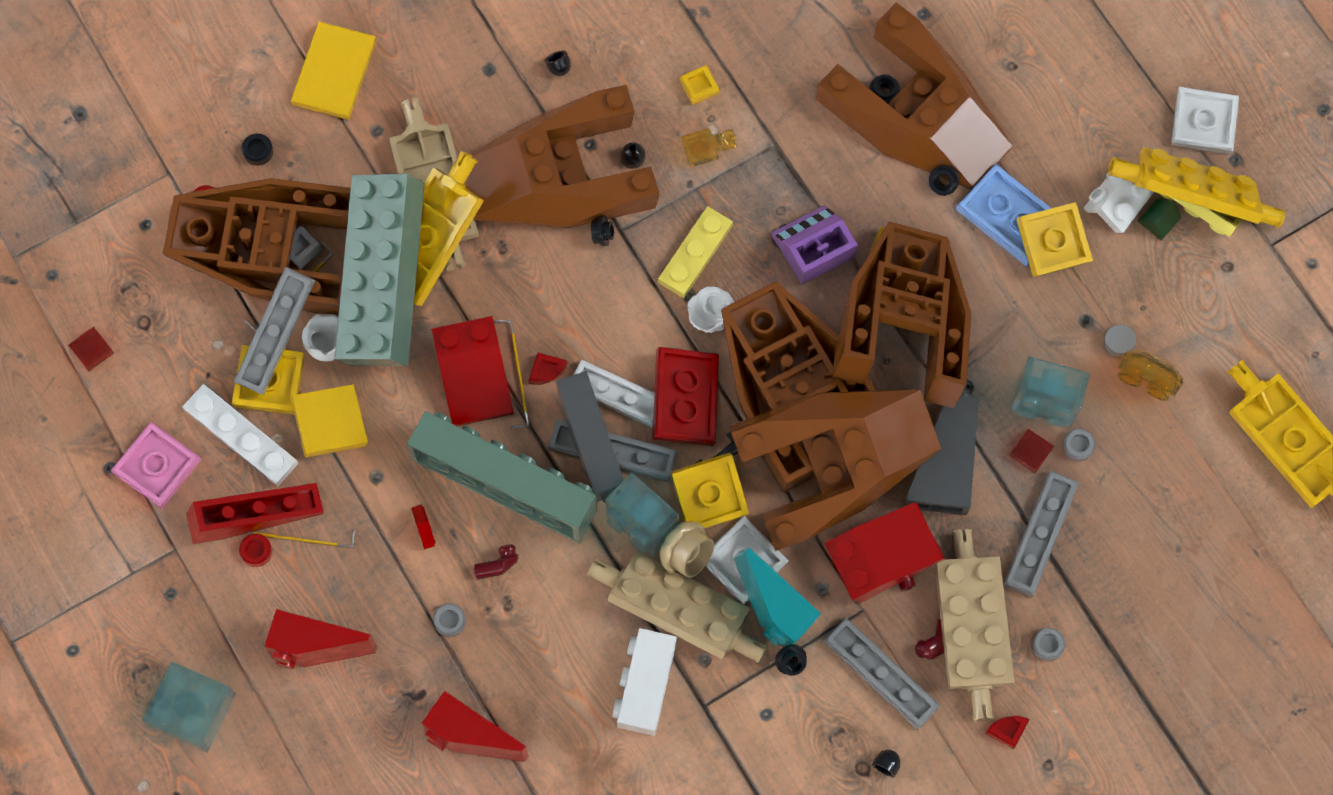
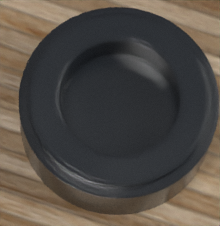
[242,133,273,166]

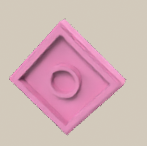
[111,422,201,509]

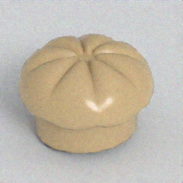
[660,521,714,578]

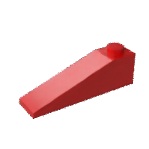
[186,483,324,544]

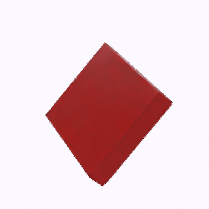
[652,347,719,446]

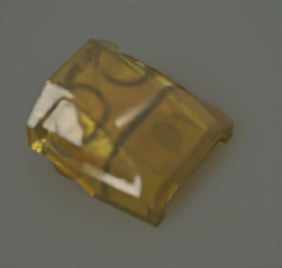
[1117,350,1184,401]

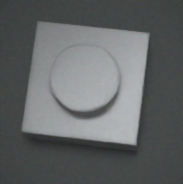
[290,226,323,270]

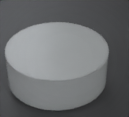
[1104,325,1136,357]
[1062,429,1096,462]
[433,604,466,637]
[1031,628,1065,662]

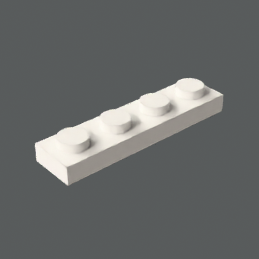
[182,384,299,487]

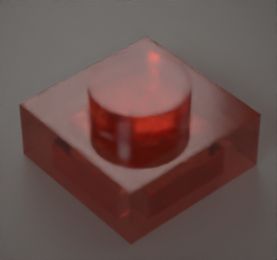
[68,327,114,371]
[1009,428,1054,474]

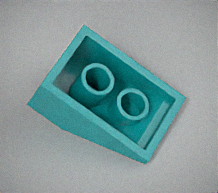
[733,548,821,647]

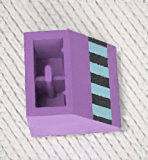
[771,205,858,285]

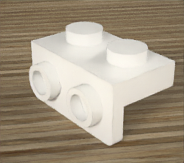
[1084,163,1154,233]

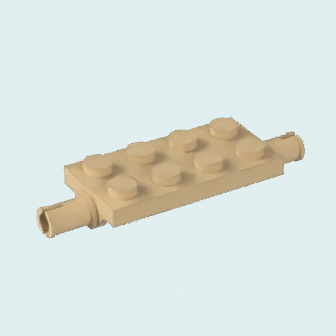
[389,98,479,271]
[935,529,1015,722]
[587,551,767,663]

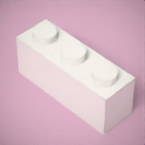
[612,628,677,736]

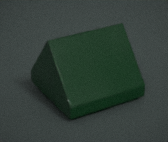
[1138,199,1181,241]

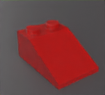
[431,316,514,427]
[825,502,945,603]
[264,609,377,669]
[421,691,529,762]

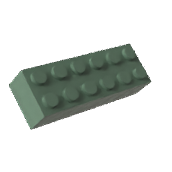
[335,174,425,366]
[407,411,597,544]

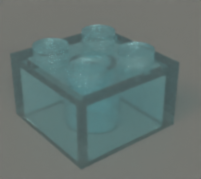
[1011,356,1090,427]
[605,472,679,557]
[142,661,236,753]

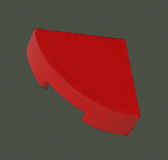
[528,352,568,385]
[411,504,436,550]
[985,716,1030,749]

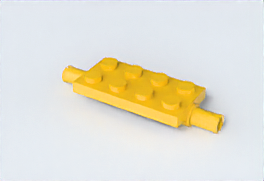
[1108,147,1286,228]
[414,151,484,306]
[1227,360,1333,509]

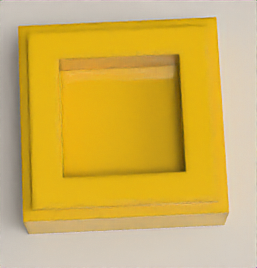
[679,65,720,106]

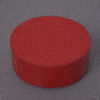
[239,533,273,567]

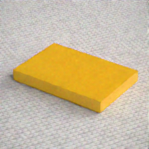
[291,21,377,120]

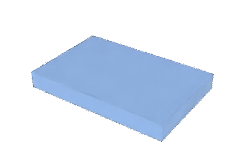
[956,164,1051,267]

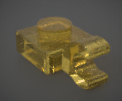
[681,128,737,168]

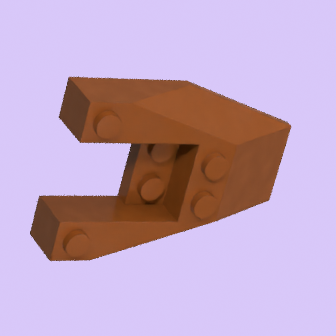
[816,2,1012,189]
[464,85,659,228]
[163,178,351,316]
[832,221,971,408]
[721,281,876,493]
[729,389,941,551]

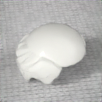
[687,286,734,333]
[301,314,338,362]

